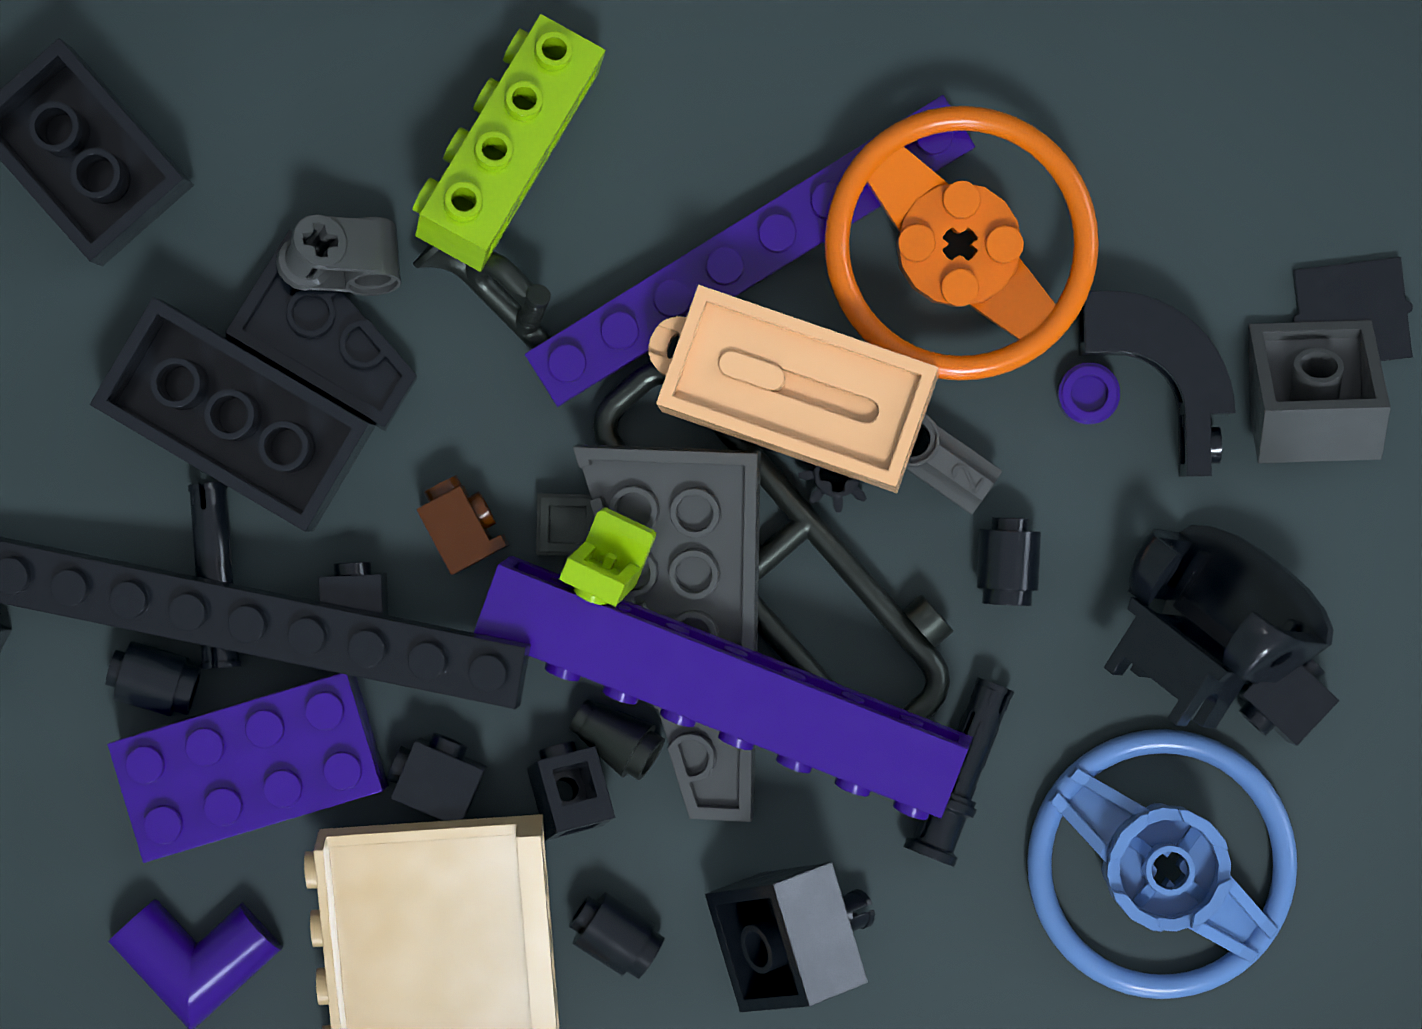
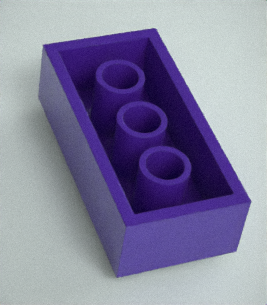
[107,673,389,863]

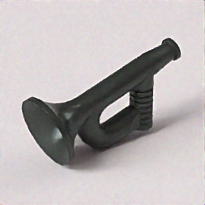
[413,245,551,349]

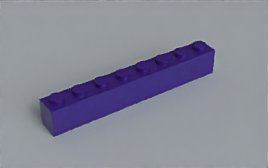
[474,556,973,820]

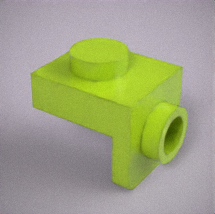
[559,507,656,607]

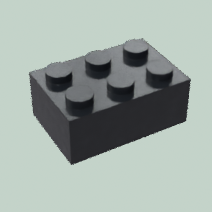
[0,38,194,267]

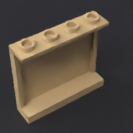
[304,814,560,1029]

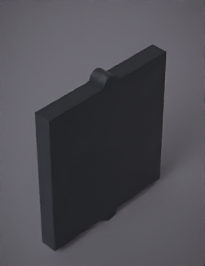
[1293,257,1413,361]

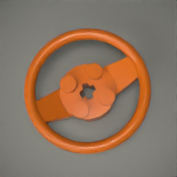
[825,106,1099,381]

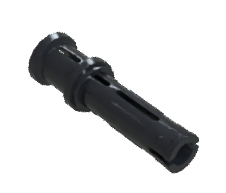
[903,677,1014,867]

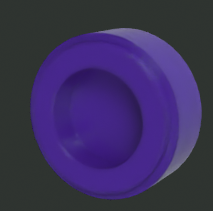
[1057,363,1120,425]

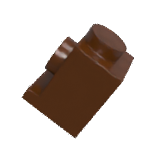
[416,475,509,575]

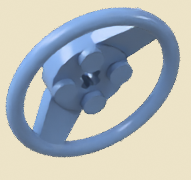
[1027,729,1297,999]

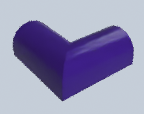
[108,899,284,1029]

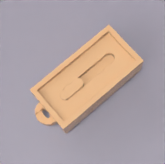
[648,285,939,493]

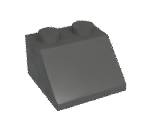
[1248,320,1391,463]

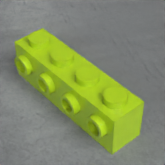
[412,14,606,272]

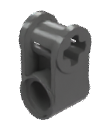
[276,214,401,296]

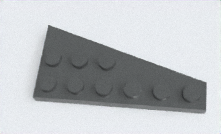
[573,444,761,822]

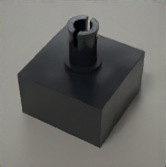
[705,862,875,1012]

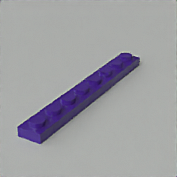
[525,95,976,408]

